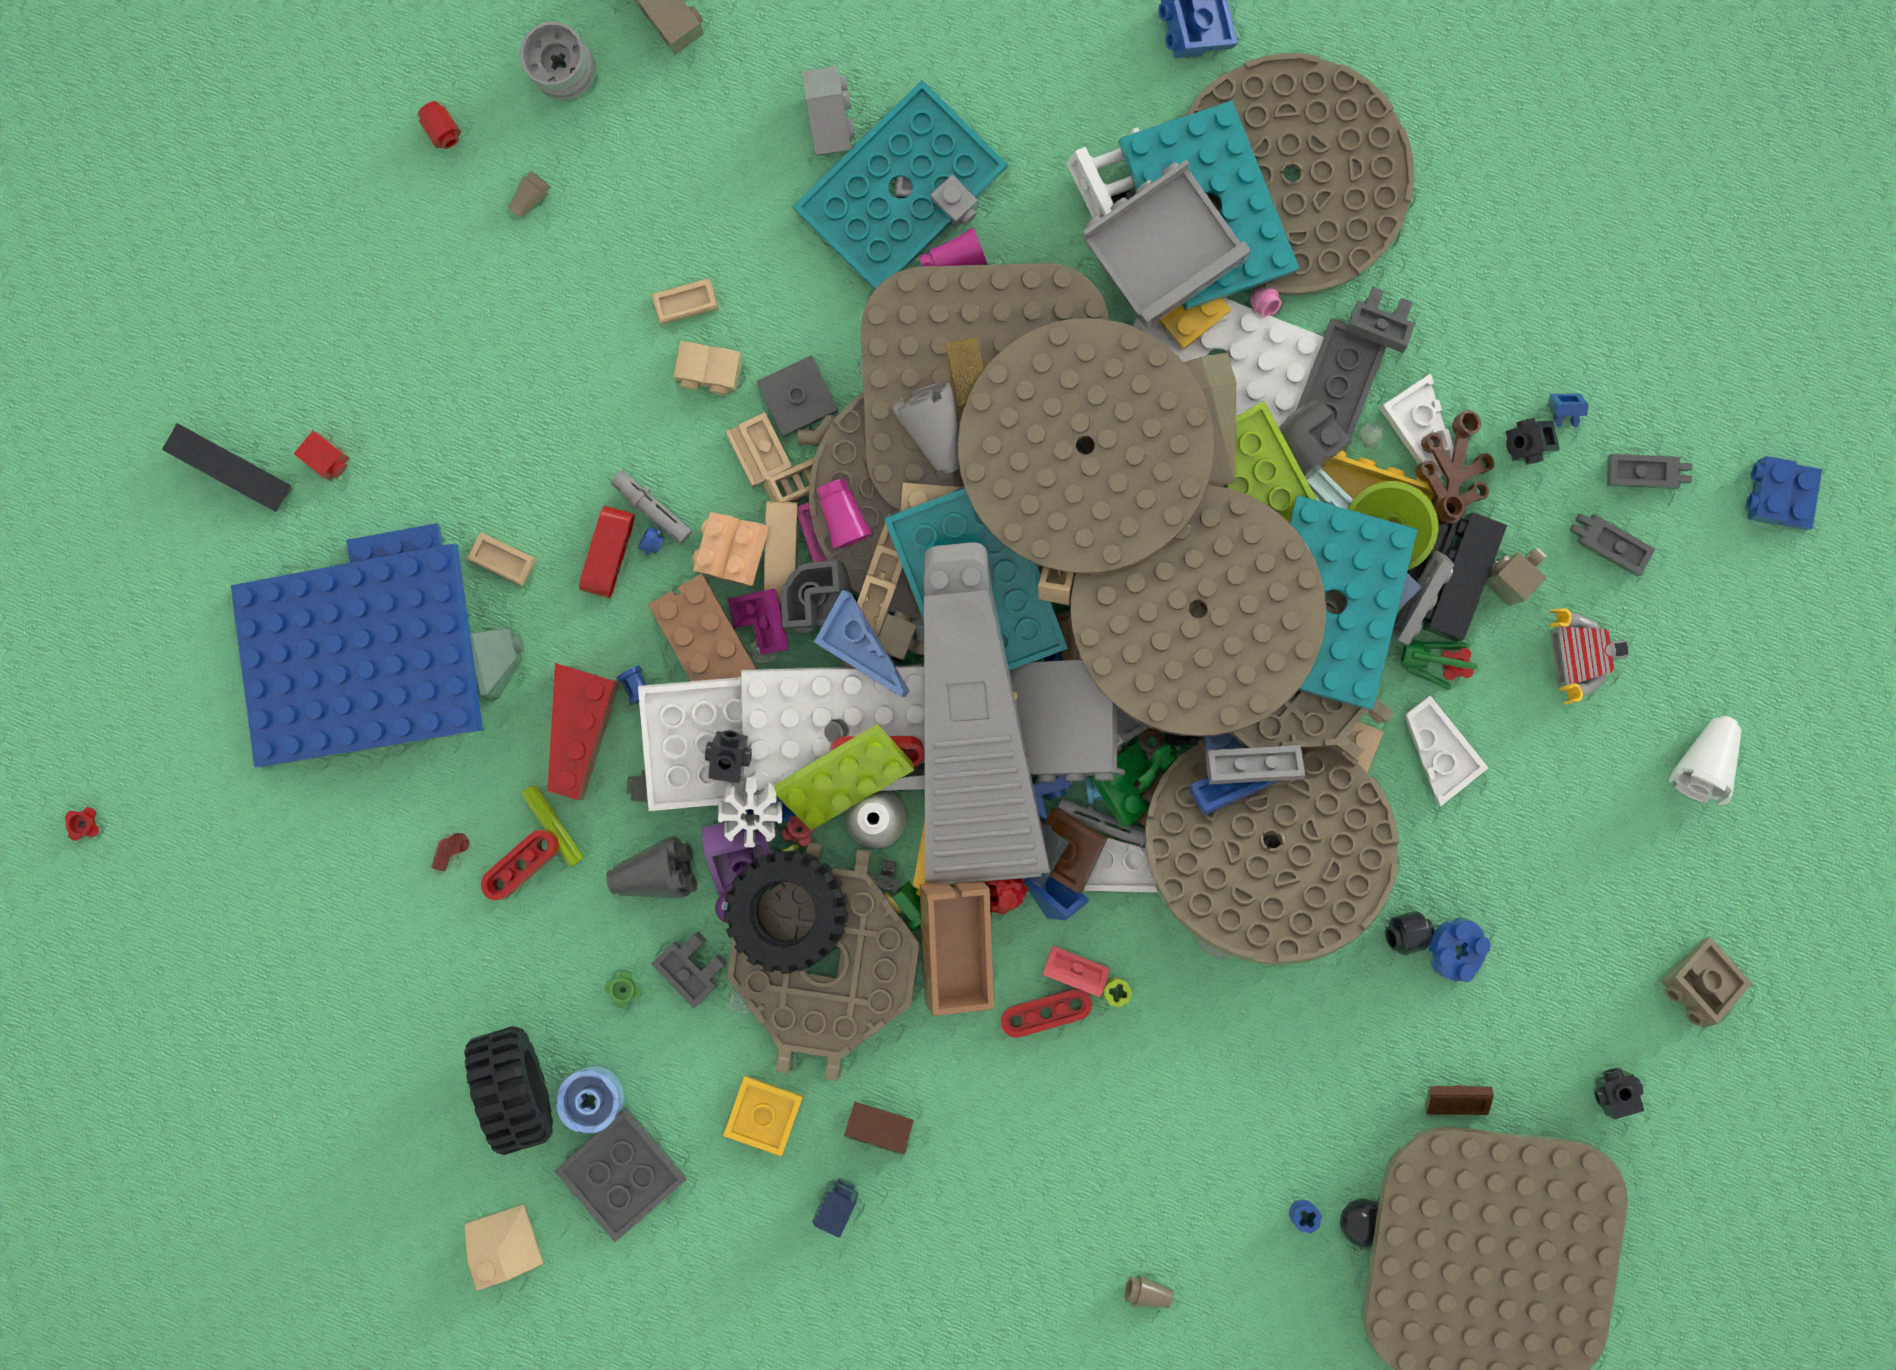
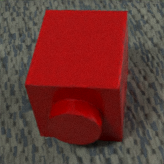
[294,430,350,481]

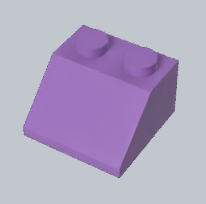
[701,822,773,895]

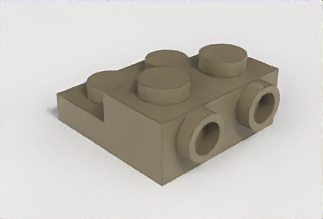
[1661,937,1752,1028]

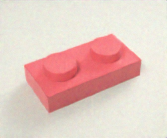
[1042,946,1110,997]

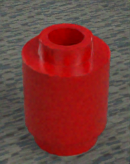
[417,101,461,149]

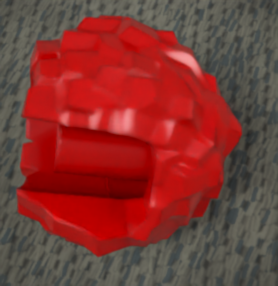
[983,878,1028,915]

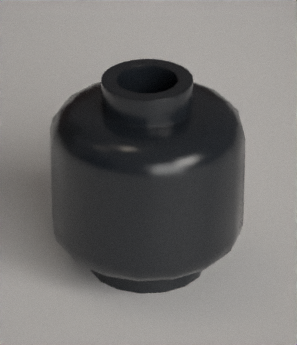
[1385,911,1434,955]

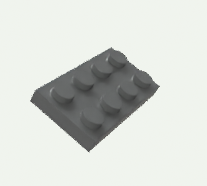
[1296,318,1386,453]

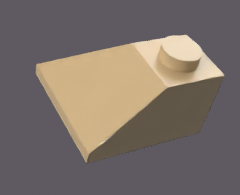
[464,1203,544,1291]

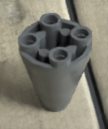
[606,836,697,898]

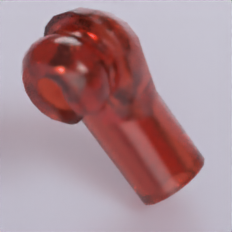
[431,833,470,872]

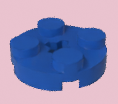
[1429,918,1491,982]

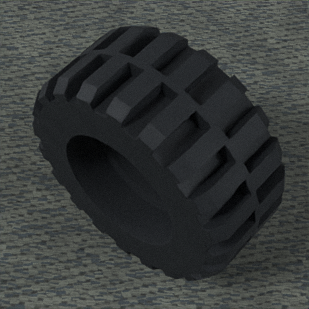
[723,850,849,974]
[464,1026,553,1155]

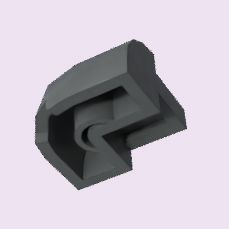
[1279,398,1352,480]
[781,560,852,628]

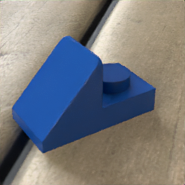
[1033,777,1071,819]

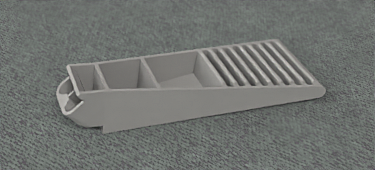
[924,543,1051,884]

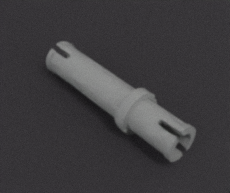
[611,470,693,545]
[1057,797,1145,847]

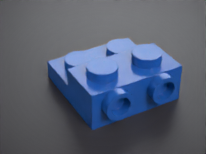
[1158,0,1238,58]
[1746,456,1822,530]

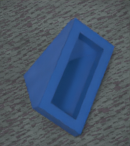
[1024,873,1089,920]

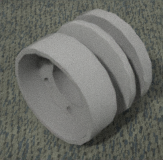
[520,22,596,100]

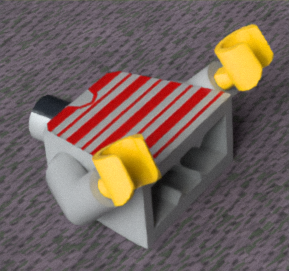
[1550,608,1628,705]

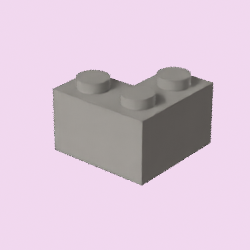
[802,66,855,155]

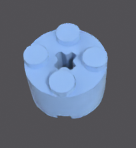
[556,1066,625,1133]

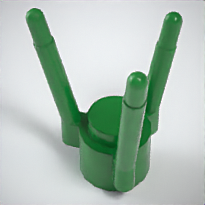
[1401,640,1478,690]

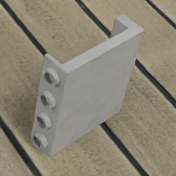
[1083,160,1251,329]
[1010,660,1125,783]

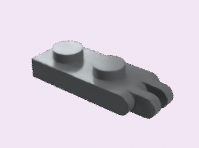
[1607,454,1692,489]
[1569,514,1655,576]

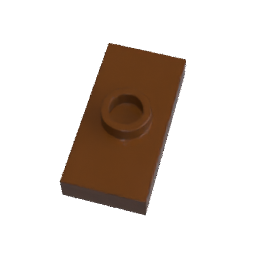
[1425,1085,1494,1115]

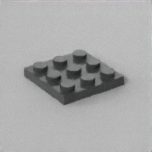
[554,1108,687,1242]

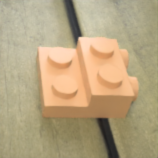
[693,512,769,586]

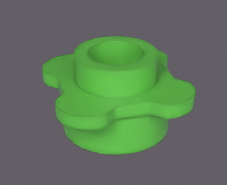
[605,971,642,1008]

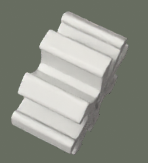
[718,777,782,847]

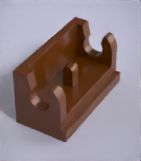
[844,1101,914,1155]

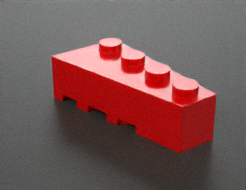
[547,663,620,800]

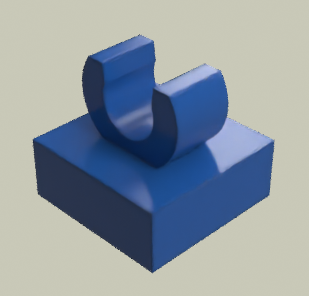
[1549,393,1588,427]

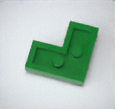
[1089,742,1152,828]

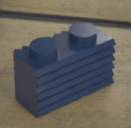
[812,1178,858,1238]

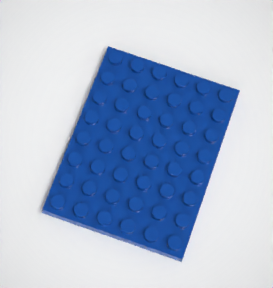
[231,544,483,767]

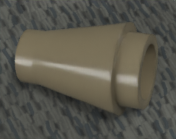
[508,171,551,219]
[1124,1275,1173,1308]

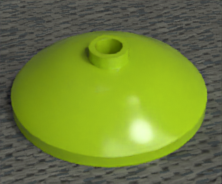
[1348,481,1439,570]

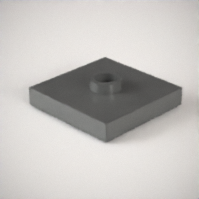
[757,355,838,438]

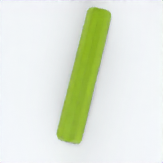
[522,785,584,867]

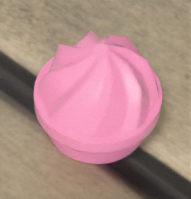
[1250,286,1282,318]

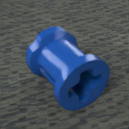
[616,665,647,705]
[1289,1199,1322,1233]

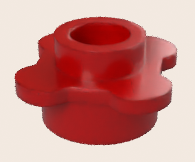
[1441,648,1474,680]
[65,807,99,841]

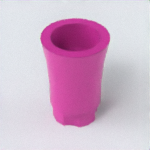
[919,227,988,267]
[817,478,874,550]

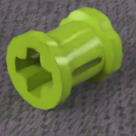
[1102,977,1132,1007]

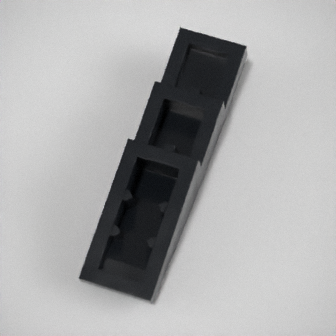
[162,423,291,512]

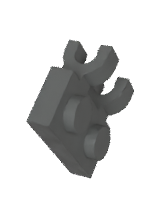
[1346,287,1415,353]
[651,932,728,1008]

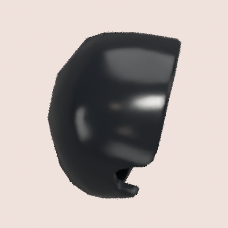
[1340,1198,1378,1248]

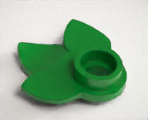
[1137,743,1178,793]

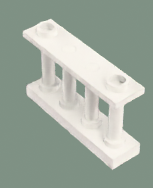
[1066,127,1139,218]

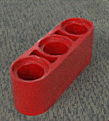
[579,505,635,599]

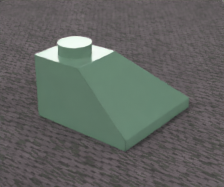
[470,628,524,699]

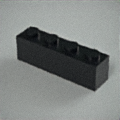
[1423,512,1507,642]

